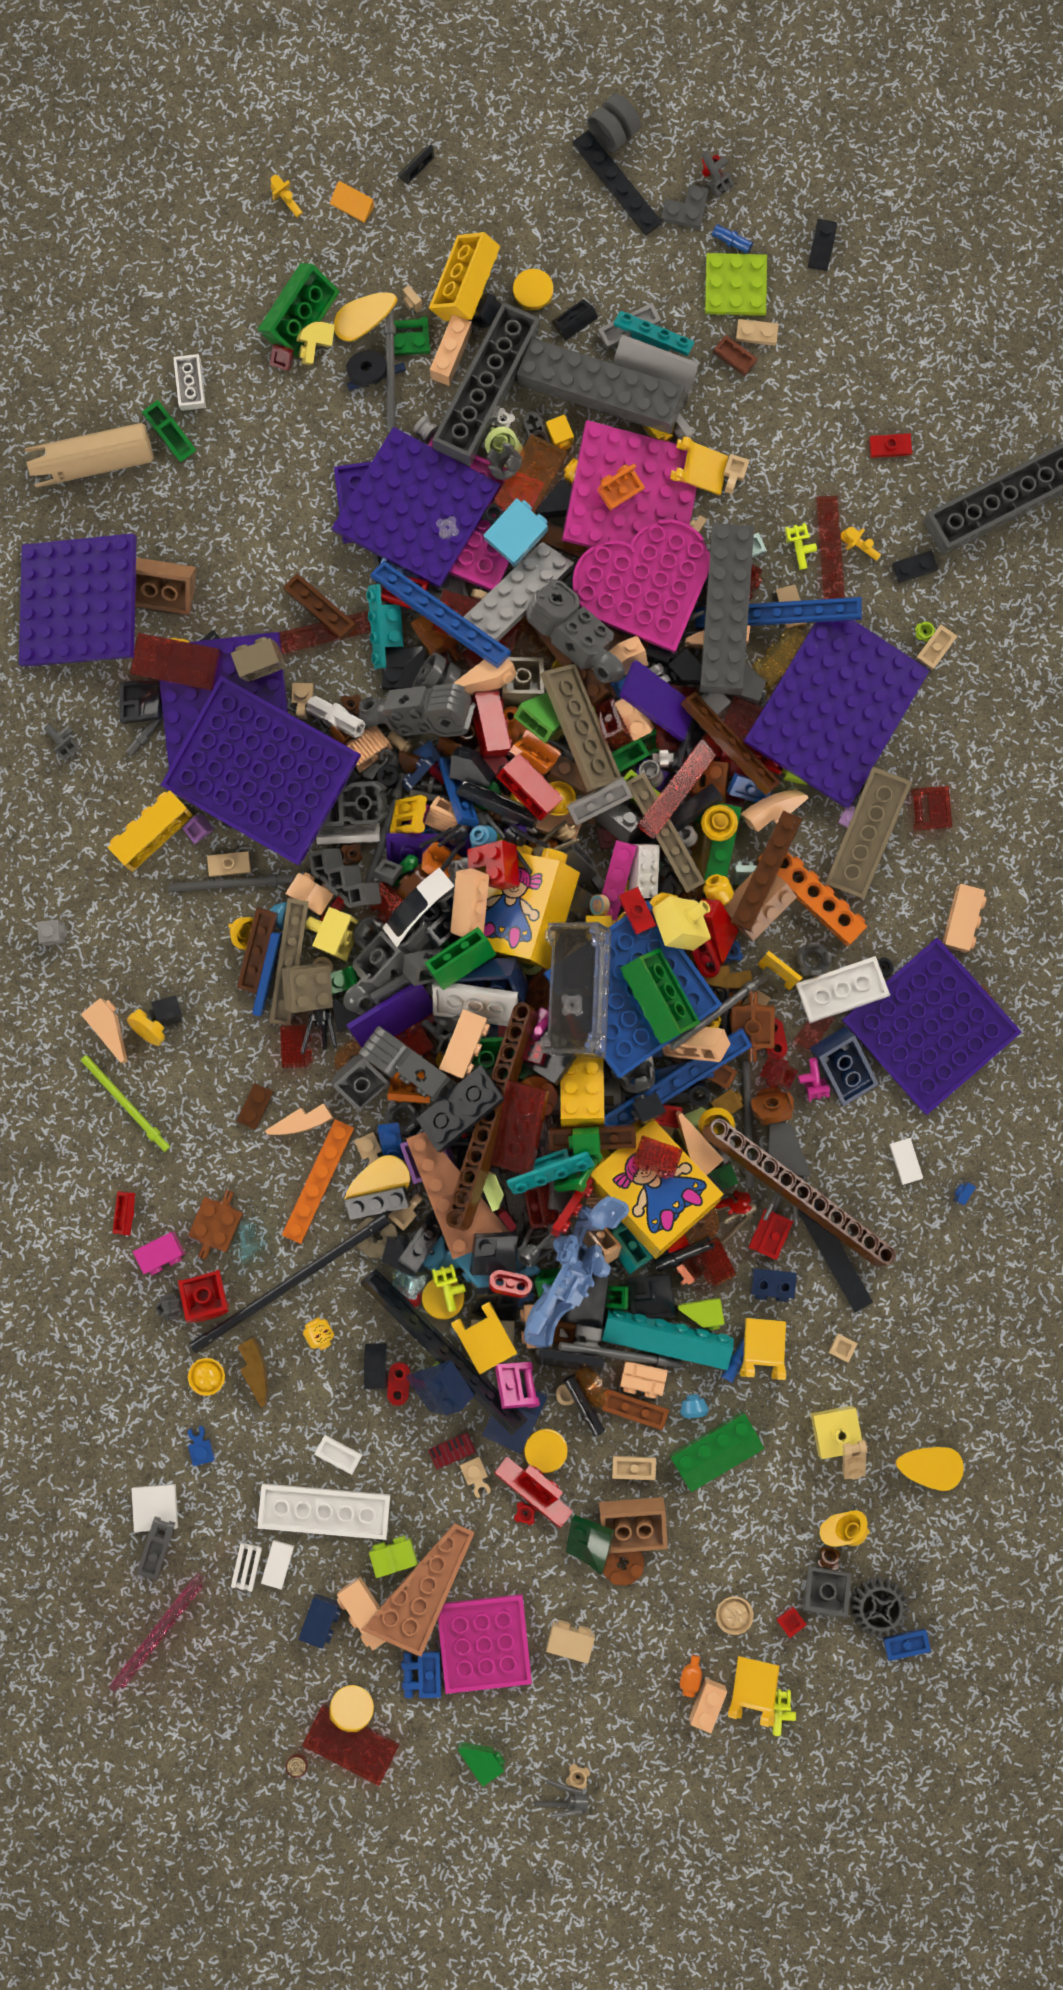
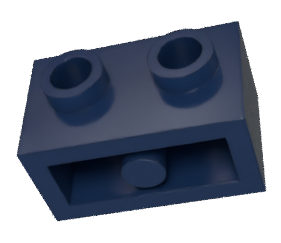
[750,1268,797,1302]
[298,1594,341,1649]

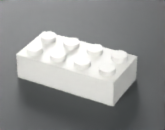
[173,354,206,411]
[629,844,660,898]

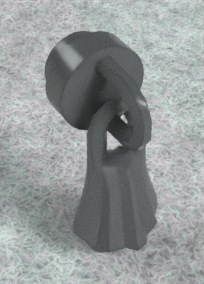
[362,749,400,781]

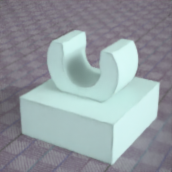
[734,861,757,885]

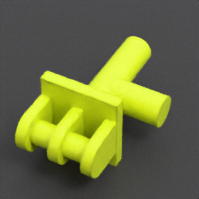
[785,523,817,570]
[431,1264,466,1312]
[772,1689,796,1736]

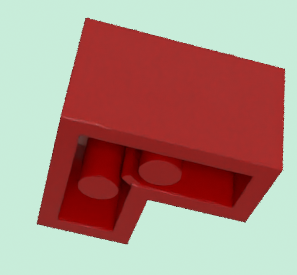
[467,840,520,890]

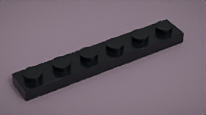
[573,130,662,236]

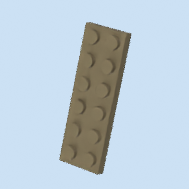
[540,663,622,792]
[825,767,912,899]

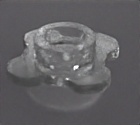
[436,516,459,539]
[561,994,583,1016]

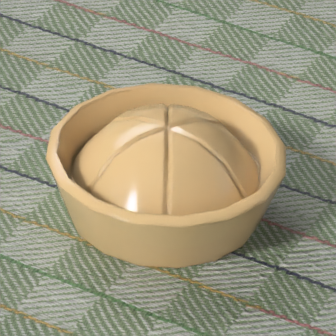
[716,1596,754,1635]

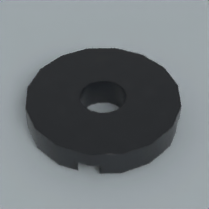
[346,350,386,387]

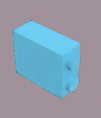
[483,498,548,567]

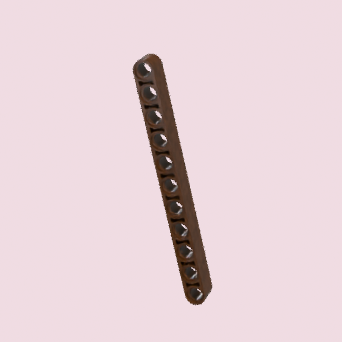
[446,1002,538,1231]
[703,1119,896,1267]

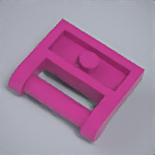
[495,1362,540,1409]

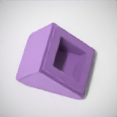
[182,814,214,844]

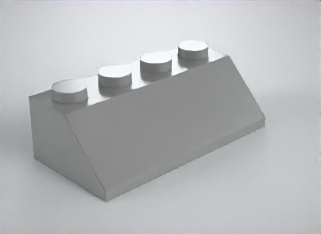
[613,335,699,401]

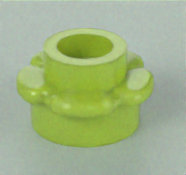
[915,622,935,642]

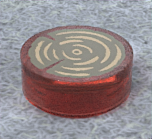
[285,1754,308,1778]

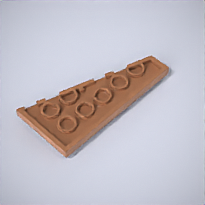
[406,1131,510,1259]
[361,1523,475,1657]

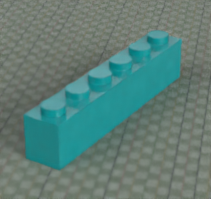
[602,1309,734,1370]

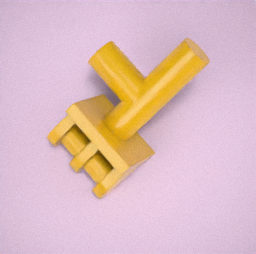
[271,175,303,218]
[840,527,881,561]

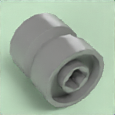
[572,1324,604,1357]

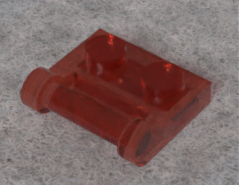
[910,786,952,831]

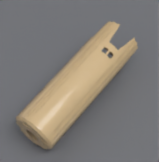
[25,423,154,488]

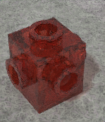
[759,1057,798,1090]

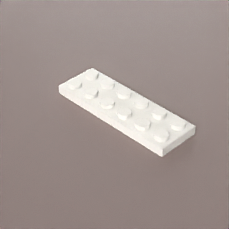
[257,1483,391,1540]

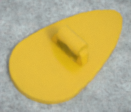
[334,292,397,342]
[345,1155,411,1199]
[896,1447,964,1491]

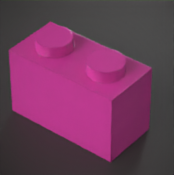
[132,1232,185,1276]

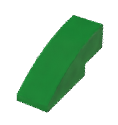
[141,400,197,463]
[612,728,667,773]

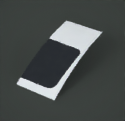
[383,868,454,947]

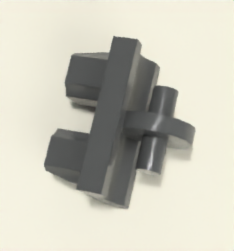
[409,777,449,803]

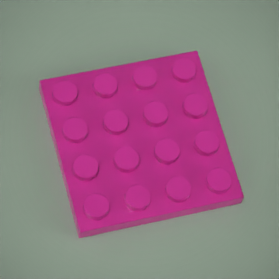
[438,1594,532,1694]

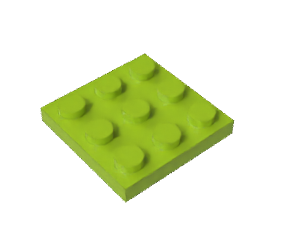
[705,253,767,316]

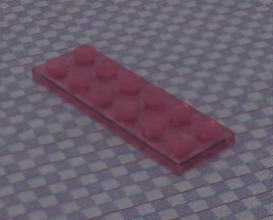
[108,1573,204,1693]

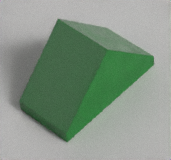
[606,1285,628,1309]

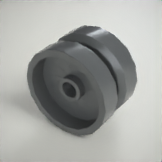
[413,653,462,689]

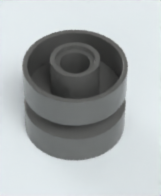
[587,93,641,153]

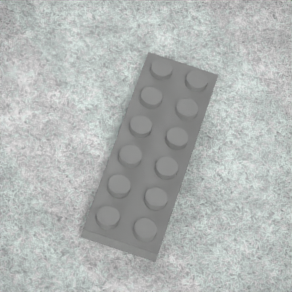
[464,542,574,641]

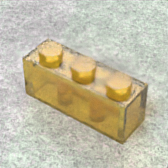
[752,625,807,690]

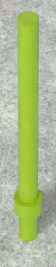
[80,1055,171,1153]

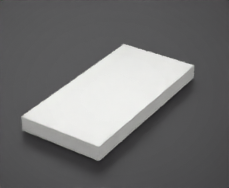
[796,956,890,1024]
[432,980,518,1026]

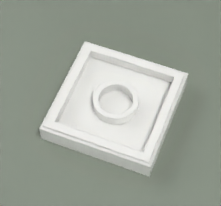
[132,1484,178,1532]

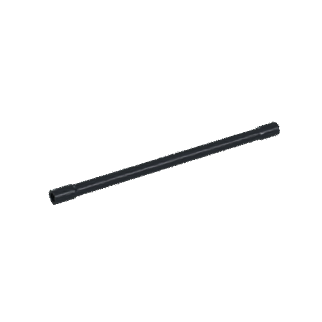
[190,1213,391,1353]

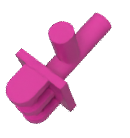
[532,1007,560,1041]
[798,1058,830,1102]

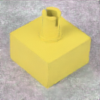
[652,896,711,951]
[305,907,359,962]
[810,1406,862,1459]

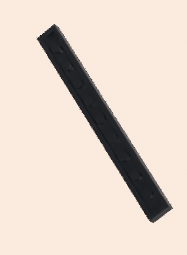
[360,1269,528,1436]

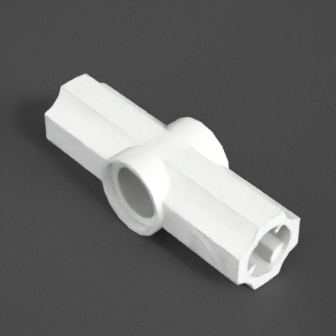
[306,696,366,738]

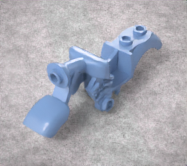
[524,1196,629,1349]

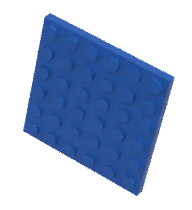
[544,900,722,1079]

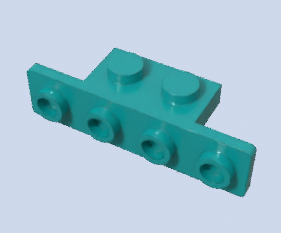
[613,311,695,356]
[366,584,403,669]
[507,1148,594,1194]

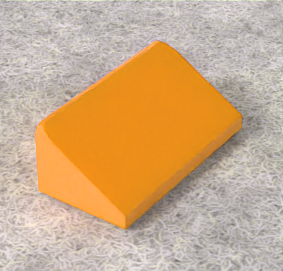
[330,181,375,223]

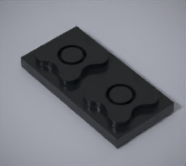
[416,1065,506,1153]

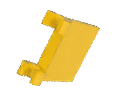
[670,436,728,495]
[757,951,803,991]
[451,1302,517,1375]
[740,1318,786,1380]
[728,1656,780,1727]

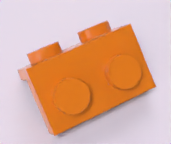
[597,463,645,511]
[510,730,562,775]
[421,841,463,877]
[388,1071,431,1104]

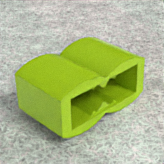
[369,1535,418,1578]

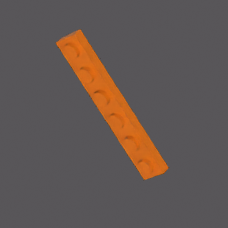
[282,1119,354,1244]

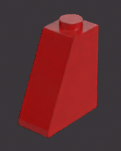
[701,899,739,964]

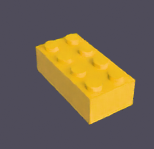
[429,232,500,322]
[107,790,194,872]
[560,1039,604,1127]

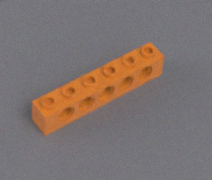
[756,853,867,947]

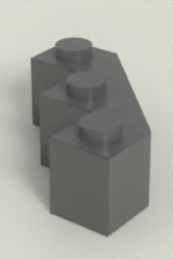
[308,849,381,908]

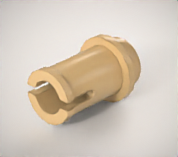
[387,731,413,753]

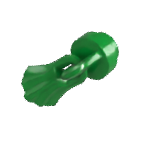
[388,854,418,887]

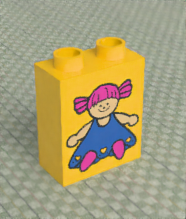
[484,845,580,969]
[590,1120,723,1259]

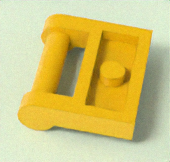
[390,795,427,834]

